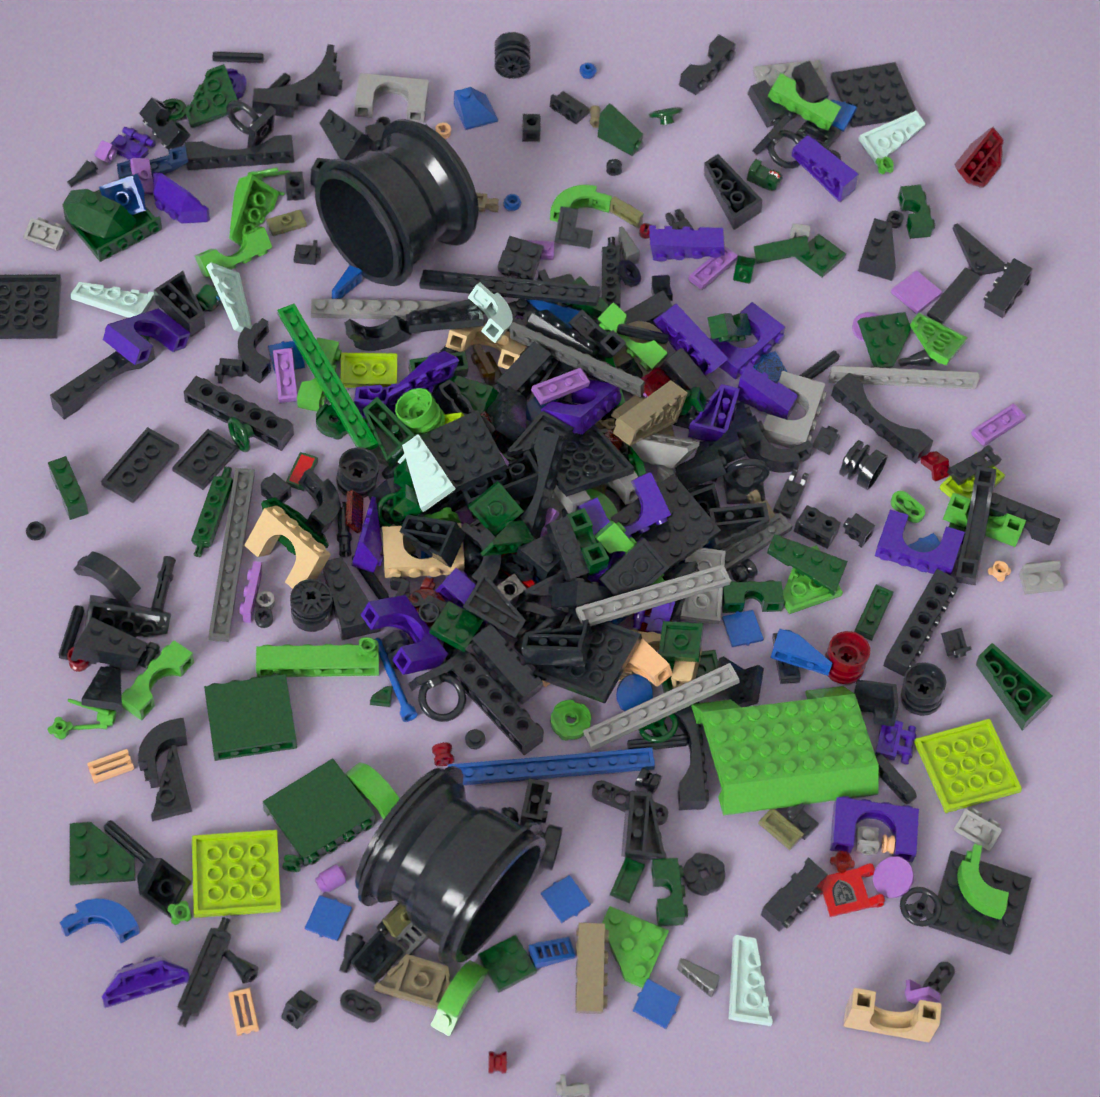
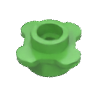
[875,156,894,175]
[357,637,379,658]
[48,717,73,739]
[168,901,192,925]

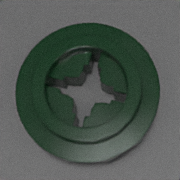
[163,98,187,122]

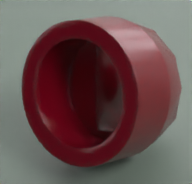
[639,223,651,239]

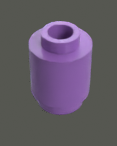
[315,864,348,893]

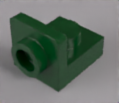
[733,255,756,284]

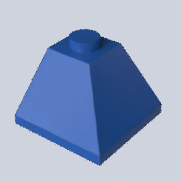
[454,87,498,130]
[99,173,146,215]

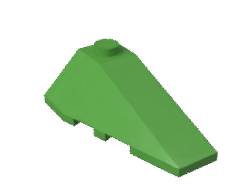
[229,175,279,246]

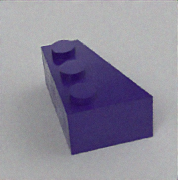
[688,384,740,441]

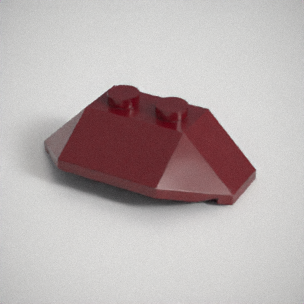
[954,127,1004,188]

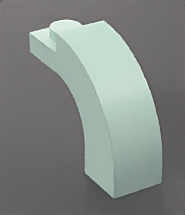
[468,283,513,343]

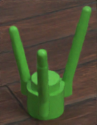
[247,168,290,196]
[68,698,117,730]

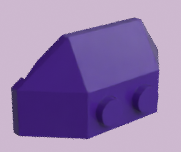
[153,172,210,224]
[102,956,190,1008]

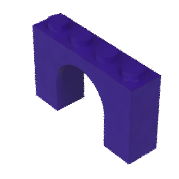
[710,302,785,380]
[102,308,190,365]
[541,379,622,434]
[577,472,671,543]
[875,509,965,575]
[361,595,448,675]
[830,796,919,863]

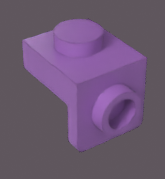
[94,140,118,164]
[905,979,940,1006]

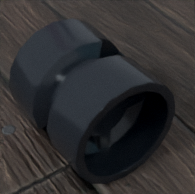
[382,631,410,669]

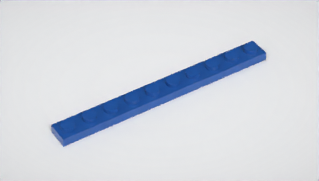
[448,748,655,785]

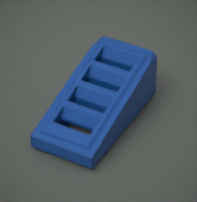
[332,265,362,299]
[528,937,576,969]

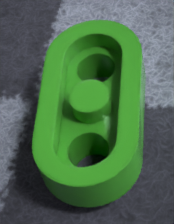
[890,491,925,523]

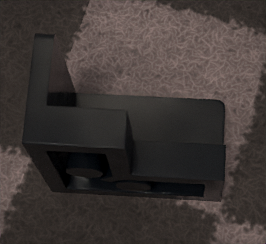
[854,679,899,726]

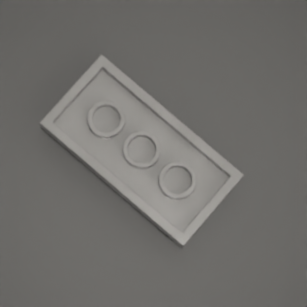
[753,60,828,93]
[680,548,726,624]

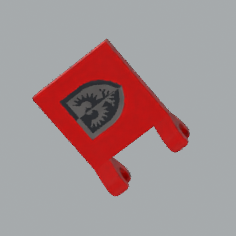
[822,863,885,917]

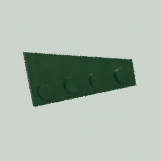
[767,534,848,596]

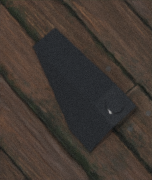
[84,595,171,637]

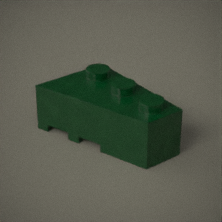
[363,397,415,469]

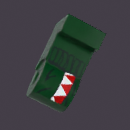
[747,159,783,191]

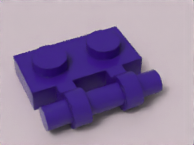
[110,126,156,160]
[633,601,675,634]
[875,720,917,765]

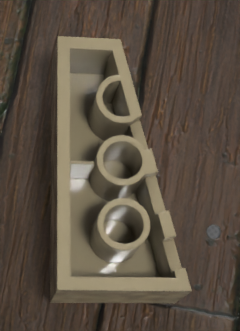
[613,380,688,446]
[575,923,609,1014]

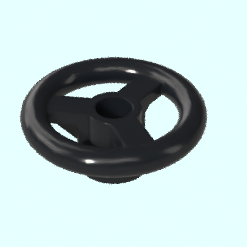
[900,887,942,927]

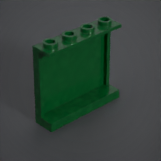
[63,176,162,262]
[204,674,297,761]
[262,758,375,867]

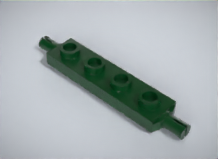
[191,466,233,558]

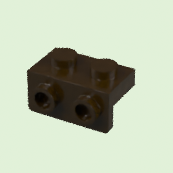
[471,344,503,386]

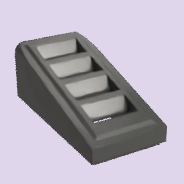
[618,226,640,264]
[392,922,429,957]
[677,958,720,997]

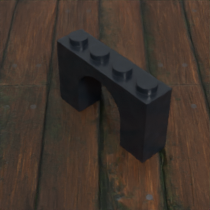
[747,60,830,128]

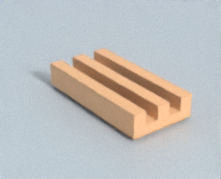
[87,749,134,784]
[228,988,259,1036]

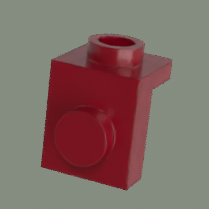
[920,451,950,482]

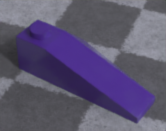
[384,351,459,405]
[351,496,384,573]

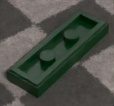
[753,236,810,264]
[854,584,894,641]

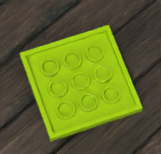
[914,719,1022,813]
[192,830,281,918]

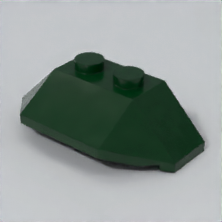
[62,189,137,240]
[434,375,499,422]
[261,497,329,555]

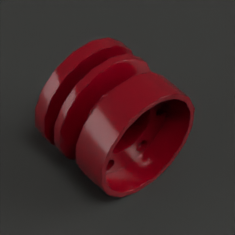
[825,631,871,685]

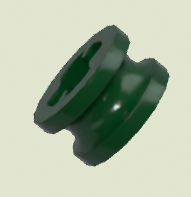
[282,854,303,872]

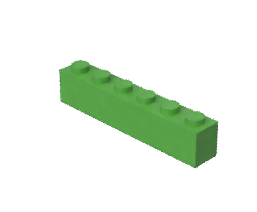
[256,644,379,677]

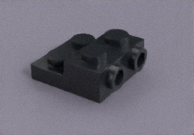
[497,236,544,280]

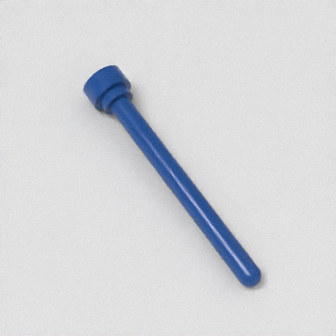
[375,638,418,722]

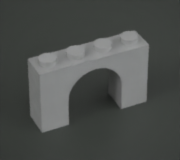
[354,73,429,123]
[762,371,827,448]
[553,471,638,513]

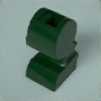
[679,387,707,415]

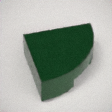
[370,686,393,707]

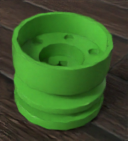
[395,388,445,436]

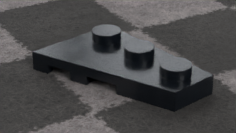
[81,666,122,711]

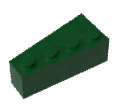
[976,643,1053,731]

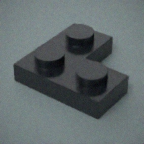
[554,206,593,249]

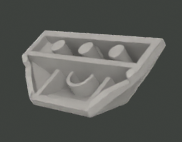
[631,433,699,468]

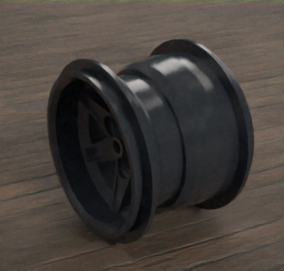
[315,119,479,286]
[355,766,546,964]

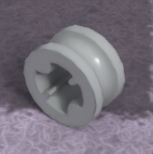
[256,591,275,610]

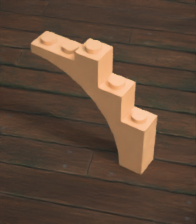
[542,638,673,687]

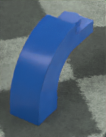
[59,899,140,943]

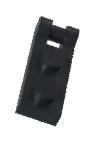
[947,445,1002,486]

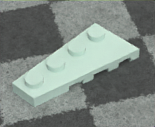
[858,111,925,166]
[206,262,252,332]
[71,282,155,318]
[402,434,455,512]
[729,935,773,1026]

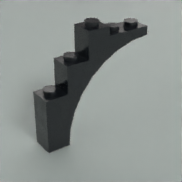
[252,44,342,118]
[675,401,765,489]

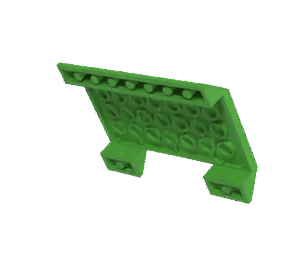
[692,686,879,816]

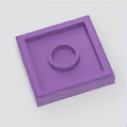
[891,270,943,314]

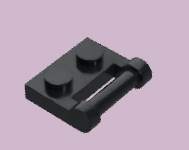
[796,120,841,149]

